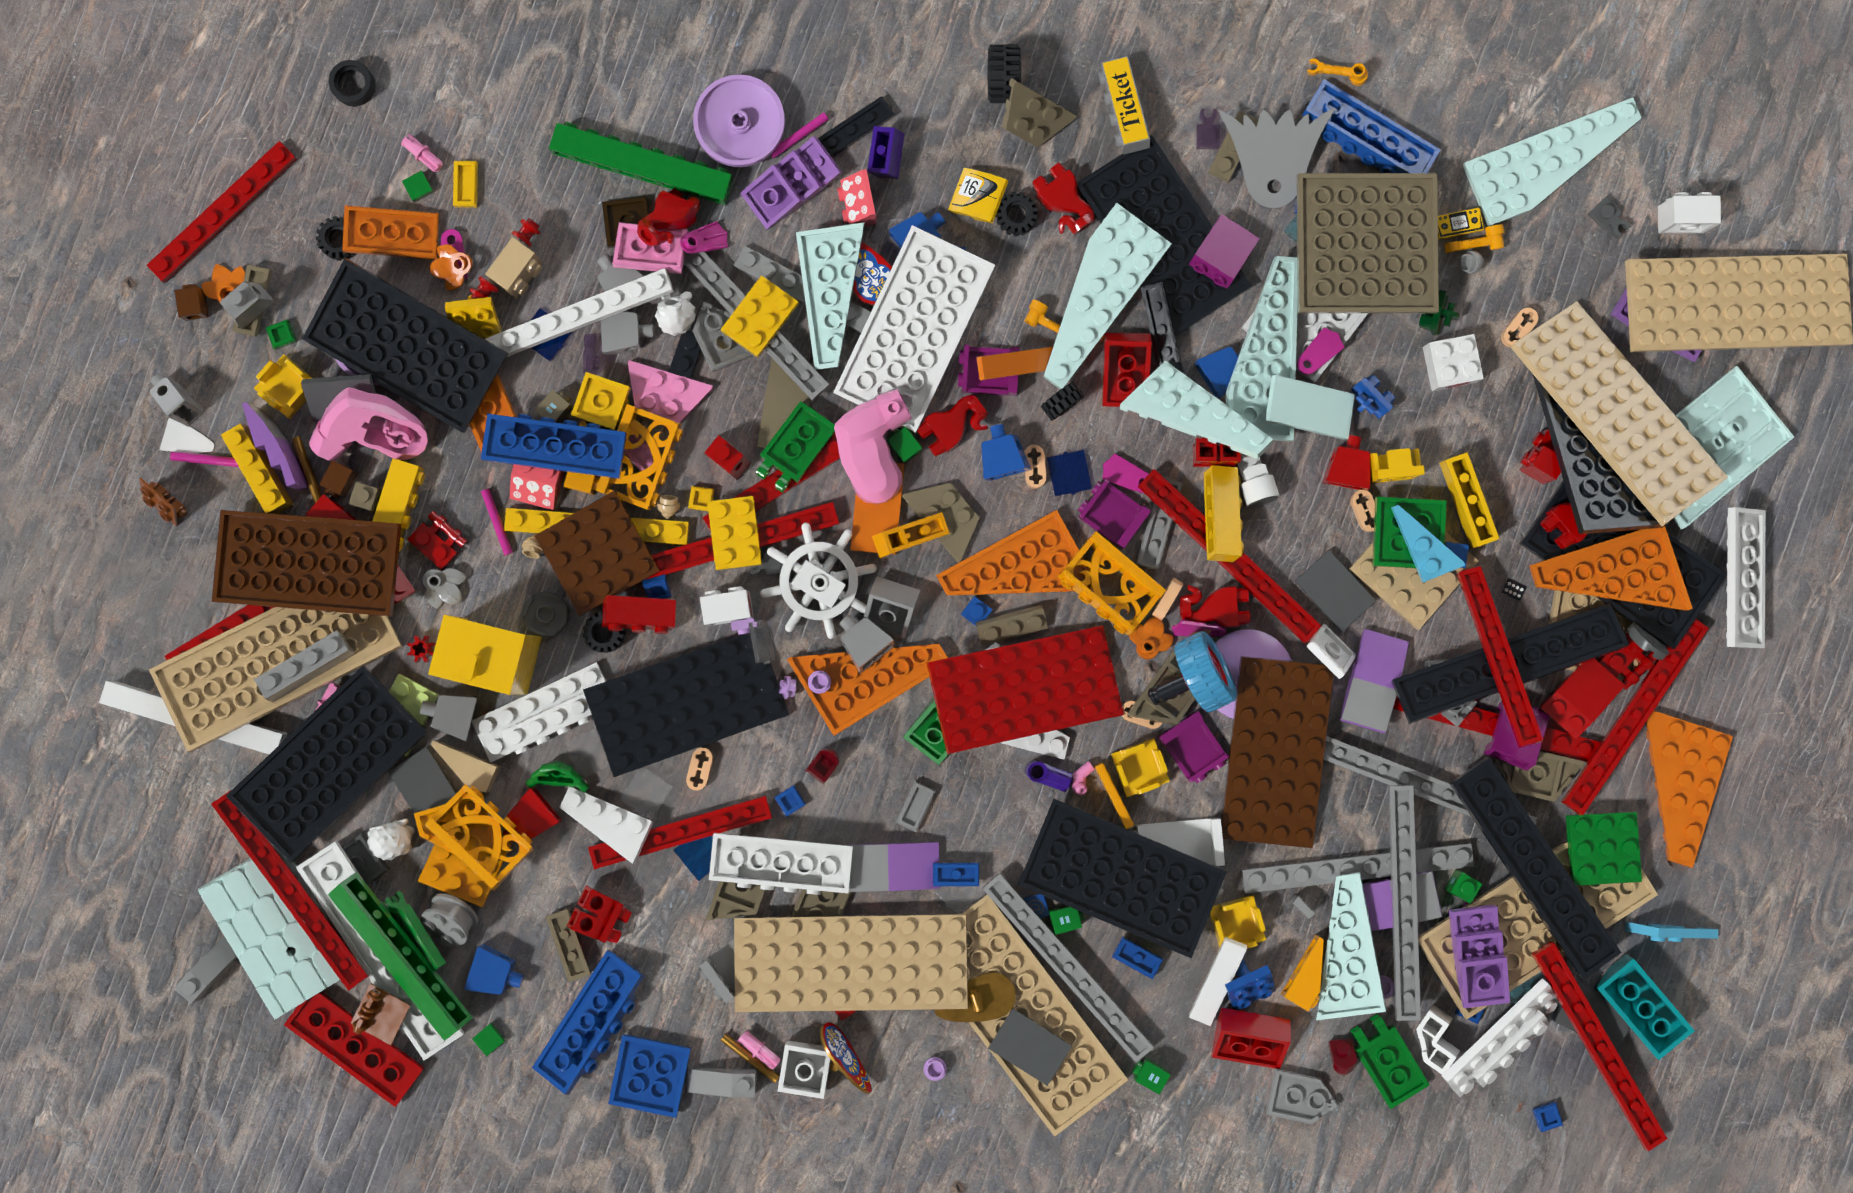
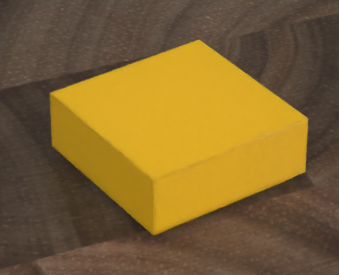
[688,486,715,512]

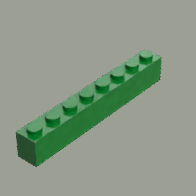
[549,122,733,206]
[328,872,473,1041]

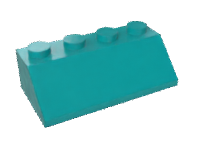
[1596,954,1695,1060]

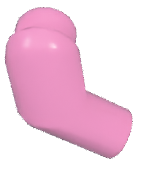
[1071,761,1095,796]

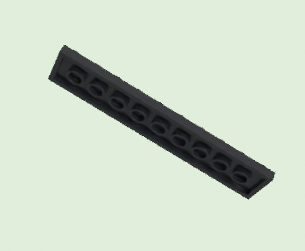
[1391,603,1629,724]
[1449,758,1622,979]

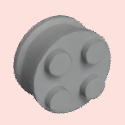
[421,894,478,947]

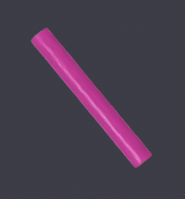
[771,112,829,159]
[170,451,239,467]
[481,489,513,556]

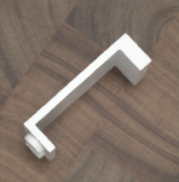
[1133,817,1225,866]

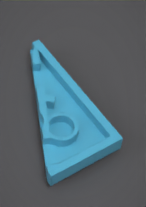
[1391,505,1465,582]
[1625,922,1718,942]

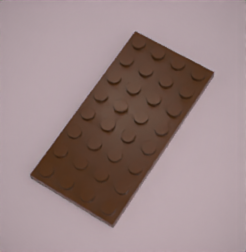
[211,510,401,617]
[1221,656,1334,848]

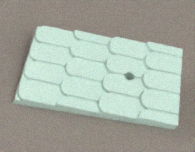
[1673,366,1794,530]
[198,846,340,1020]

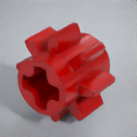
[407,635,436,663]

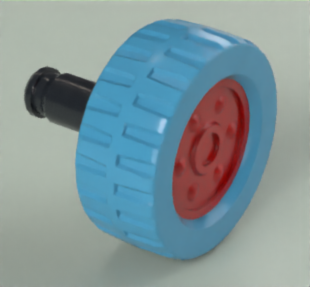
[1148,631,1237,712]

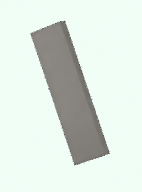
[1135,478,1183,571]

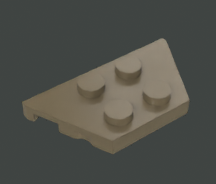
[1002,78,1077,147]
[902,483,979,563]
[1127,648,1195,725]
[1499,751,1585,802]
[705,881,765,921]

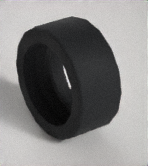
[328,60,376,107]

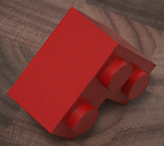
[1519,429,1561,484]

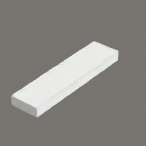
[1189,937,1247,1026]

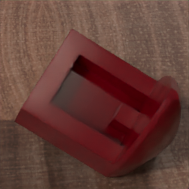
[805,749,840,784]
[1328,1039,1357,1076]

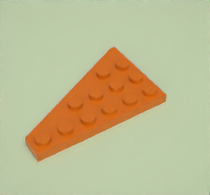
[936,510,1091,596]
[1529,526,1693,611]
[787,644,948,736]
[1646,711,1733,868]

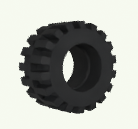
[987,44,1021,103]

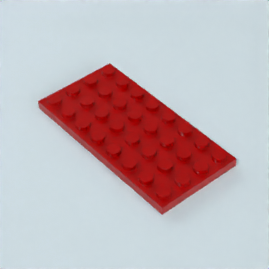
[926,625,1124,754]

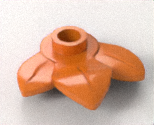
[429,244,473,291]
[201,264,245,302]
[1129,617,1174,660]

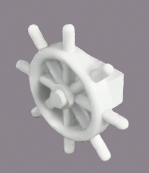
[760,522,877,639]

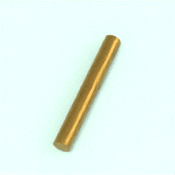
[292,436,322,503]
[720,1033,780,1084]

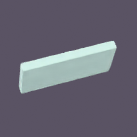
[1265,375,1355,440]

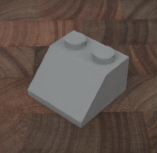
[863,576,920,640]

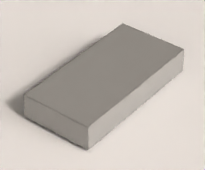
[895,781,936,832]

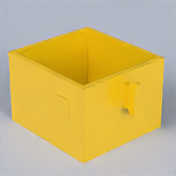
[428,614,542,695]

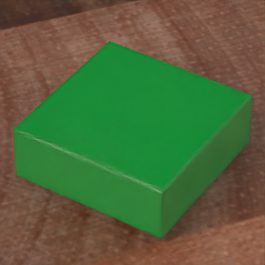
[402,170,434,202]
[265,320,297,350]
[472,1023,506,1057]

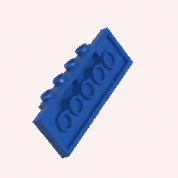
[1302,79,1441,173]
[481,413,627,479]
[532,950,645,1095]

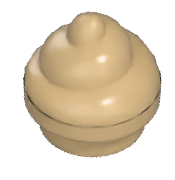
[657,495,680,519]
[522,534,544,559]

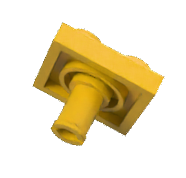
[445,295,502,338]

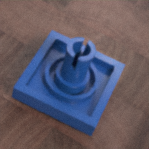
[1225,960,1276,1010]

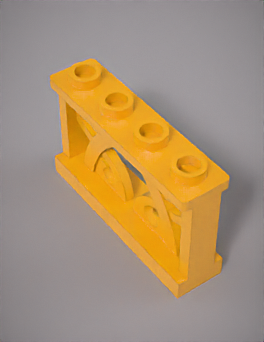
[596,404,683,510]
[1058,531,1166,635]
[424,784,534,891]

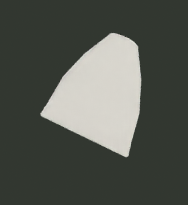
[160,418,214,453]

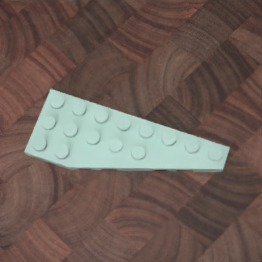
[1463,98,1641,227]
[1043,203,1172,389]
[1226,256,1298,441]

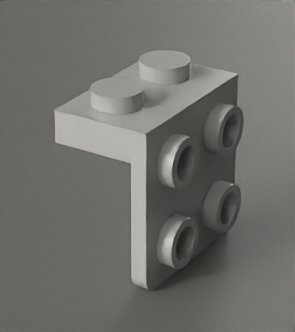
[699,938,735,1003]

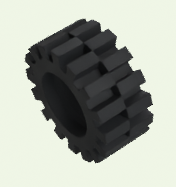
[996,192,1038,236]
[315,216,355,261]
[1041,381,1084,421]
[582,611,626,653]

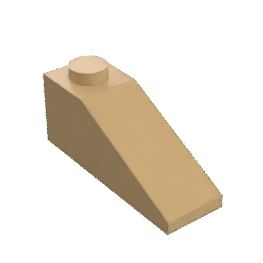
[431,740,501,794]

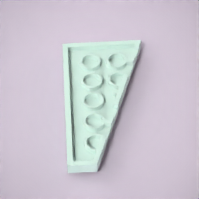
[796,223,865,370]
[1120,361,1273,459]
[1316,872,1387,1020]

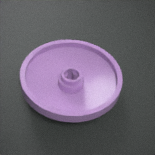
[693,75,785,167]
[1215,629,1291,719]

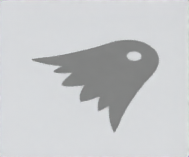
[1218,108,1335,208]

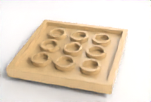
[1348,532,1479,630]

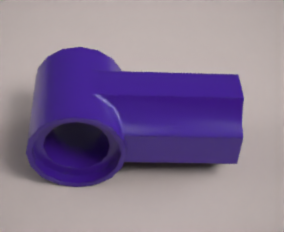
[1025,760,1072,792]

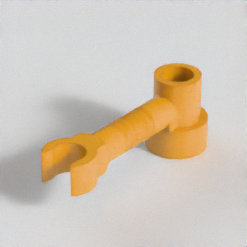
[1307,58,1368,86]
[1444,224,1505,253]
[1024,299,1060,333]

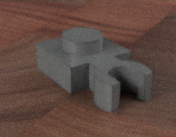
[1587,197,1631,239]
[749,550,787,576]

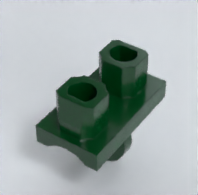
[1419,290,1460,336]

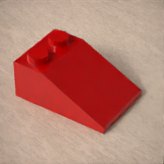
[1102,332,1152,407]
[1540,659,1625,739]

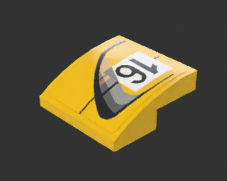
[948,168,1008,223]

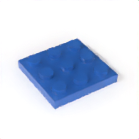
[608,1034,691,1118]

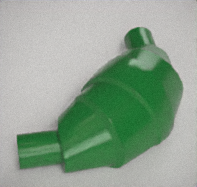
[526,761,589,792]

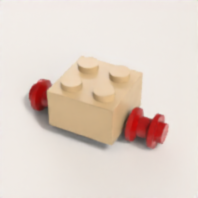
[469,218,543,299]

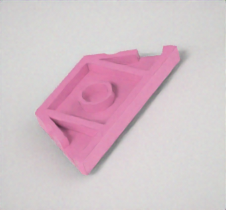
[628,360,713,423]

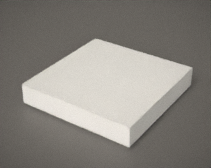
[1306,624,1356,679]

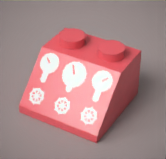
[837,169,877,227]
[509,465,565,510]

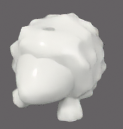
[655,291,696,336]
[367,818,415,860]

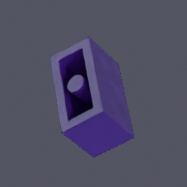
[867,126,905,179]

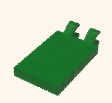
[756,401,835,493]
[382,891,446,970]
[1350,1013,1430,1109]

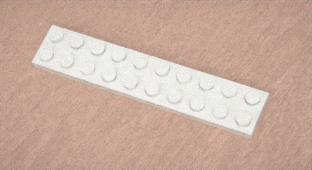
[296,841,464,1060]

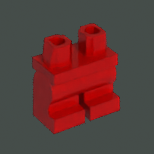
[1193,438,1241,467]
[566,885,632,943]

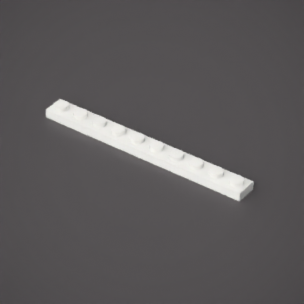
[485,268,674,357]

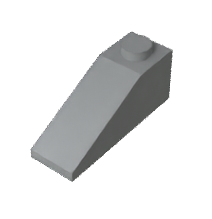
[174,936,237,1004]
[687,1068,757,1098]

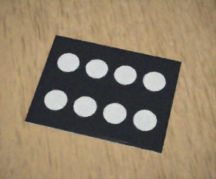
[1501,578,1527,601]

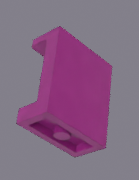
[1189,214,1260,288]
[958,344,1020,396]
[1077,479,1151,549]
[1484,702,1550,771]
[1158,711,1229,784]

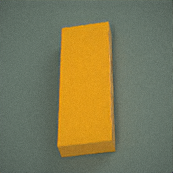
[1094,762,1134,829]

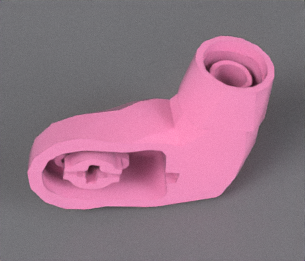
[309,387,428,461]
[834,389,912,504]

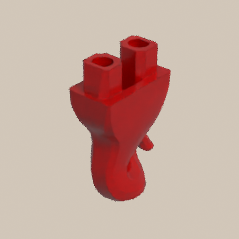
[1032,163,1094,235]
[637,188,700,246]
[917,395,988,457]
[1540,503,1588,549]
[1179,585,1251,628]

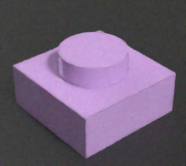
[731,618,757,635]

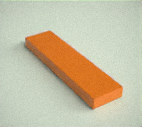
[977,347,1053,380]

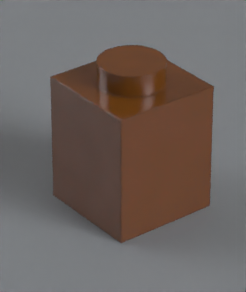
[174,284,209,321]
[319,460,358,498]

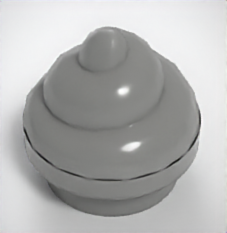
[1460,251,1484,274]

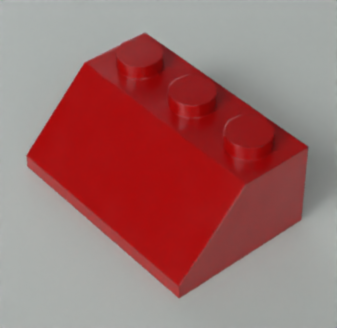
[1211,1008,1291,1069]

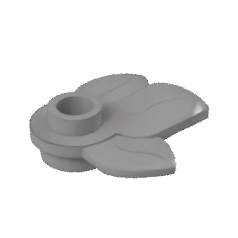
[423,568,467,609]

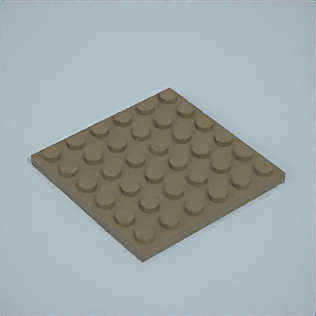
[1297,173,1439,313]

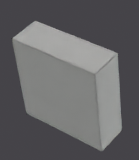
[1289,895,1315,919]

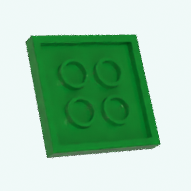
[1372,497,1447,569]
[1566,812,1642,886]

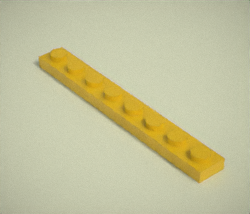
[504,508,689,545]

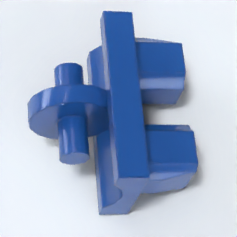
[1351,375,1395,419]

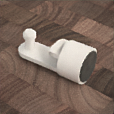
[1237,453,1280,507]

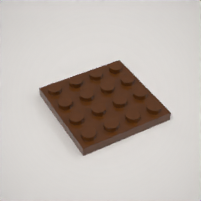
[535,491,660,616]

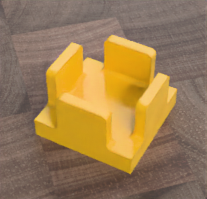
[254,354,312,419]
[571,372,630,431]
[1370,448,1425,484]
[1110,738,1170,797]
[1210,895,1266,949]

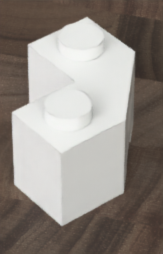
[1416,1005,1460,1075]

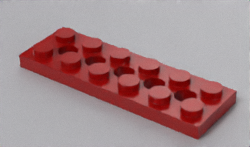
[284,991,425,1107]

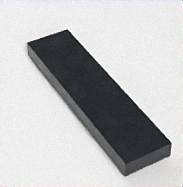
[818,96,895,158]
[1140,282,1184,372]

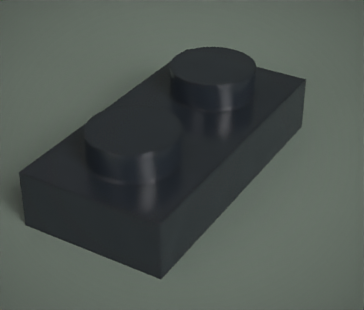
[669,330,701,379]

